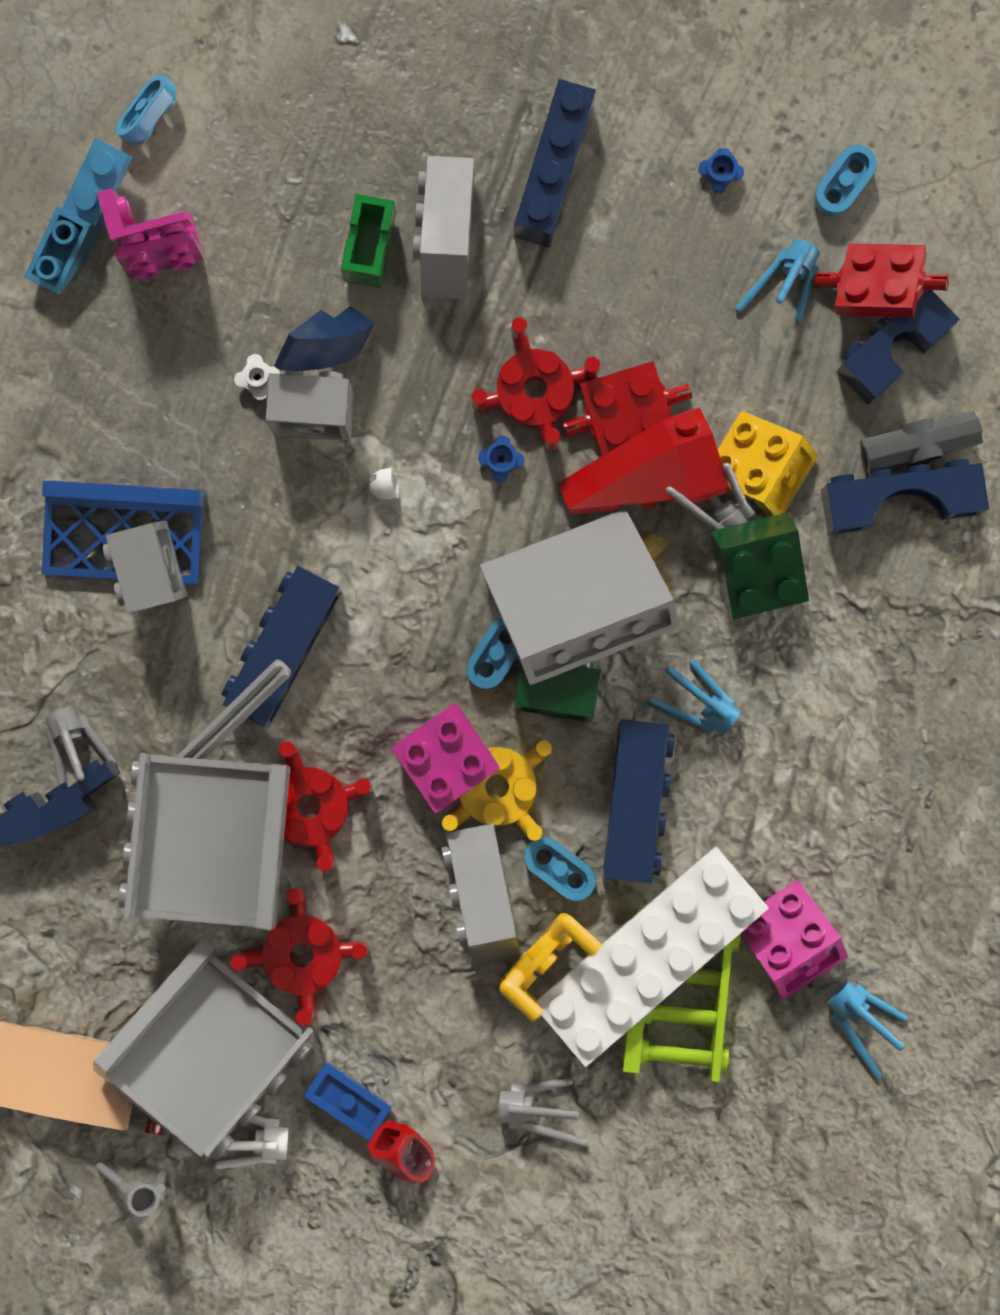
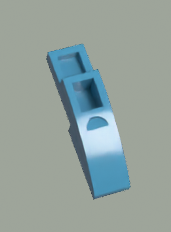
[24,138,133,295]

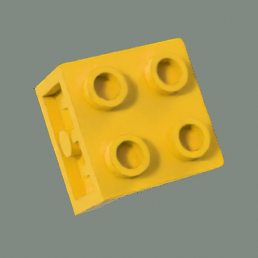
[718,412,819,517]

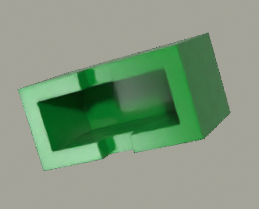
[341,194,396,288]

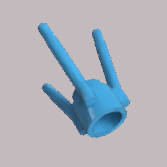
[735,239,820,323]
[648,659,741,736]
[827,981,908,1079]

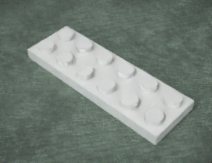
[535,847,769,1067]

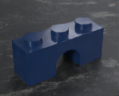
[837,290,960,405]

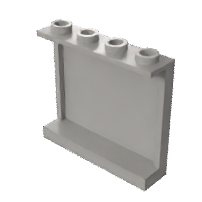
[480,509,680,686]
[119,753,290,930]
[93,939,314,1164]

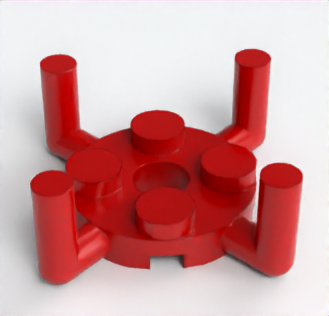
[471,317,600,451]
[279,741,373,871]
[230,887,369,1026]

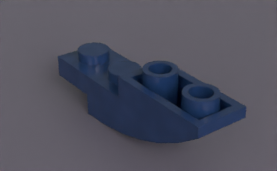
[0,759,120,846]

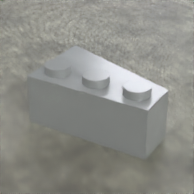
[413,156,474,300]
[441,823,520,968]

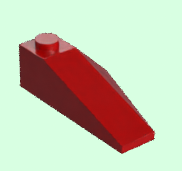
[558,407,730,515]

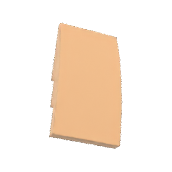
[0,1021,133,1130]

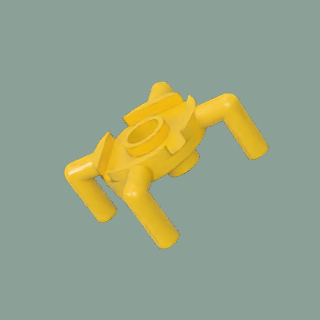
[442,740,552,841]
[500,913,603,1022]

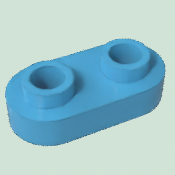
[115,74,177,145]
[814,145,877,217]
[466,617,518,690]
[524,837,596,901]

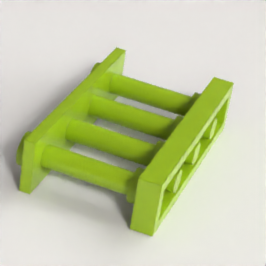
[621,909,740,1082]

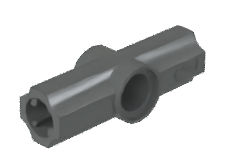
[859,411,983,474]

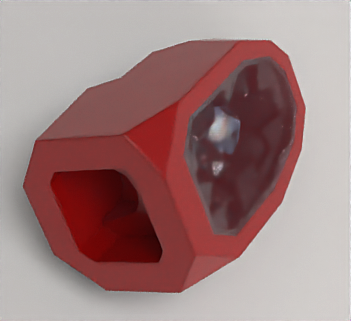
[368,1121,435,1183]

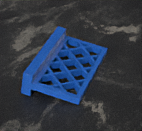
[42,481,206,584]

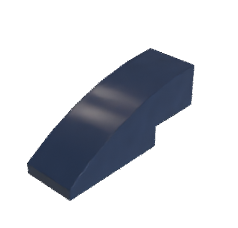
[274,306,375,371]

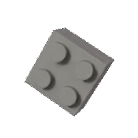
[265,371,354,441]
[103,521,187,614]

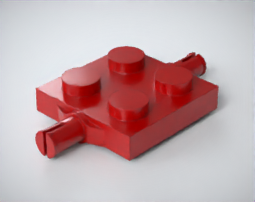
[815,244,949,318]
[562,361,692,457]

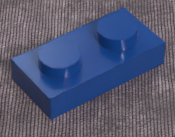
[303,1061,392,1141]

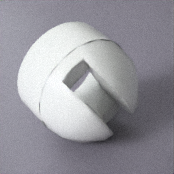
[369,467,399,500]

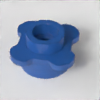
[698,148,744,193]
[478,436,524,482]

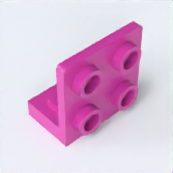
[96,188,193,247]
[114,212,204,280]
[391,704,500,814]
[740,881,848,1001]

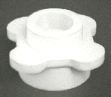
[234,354,280,400]

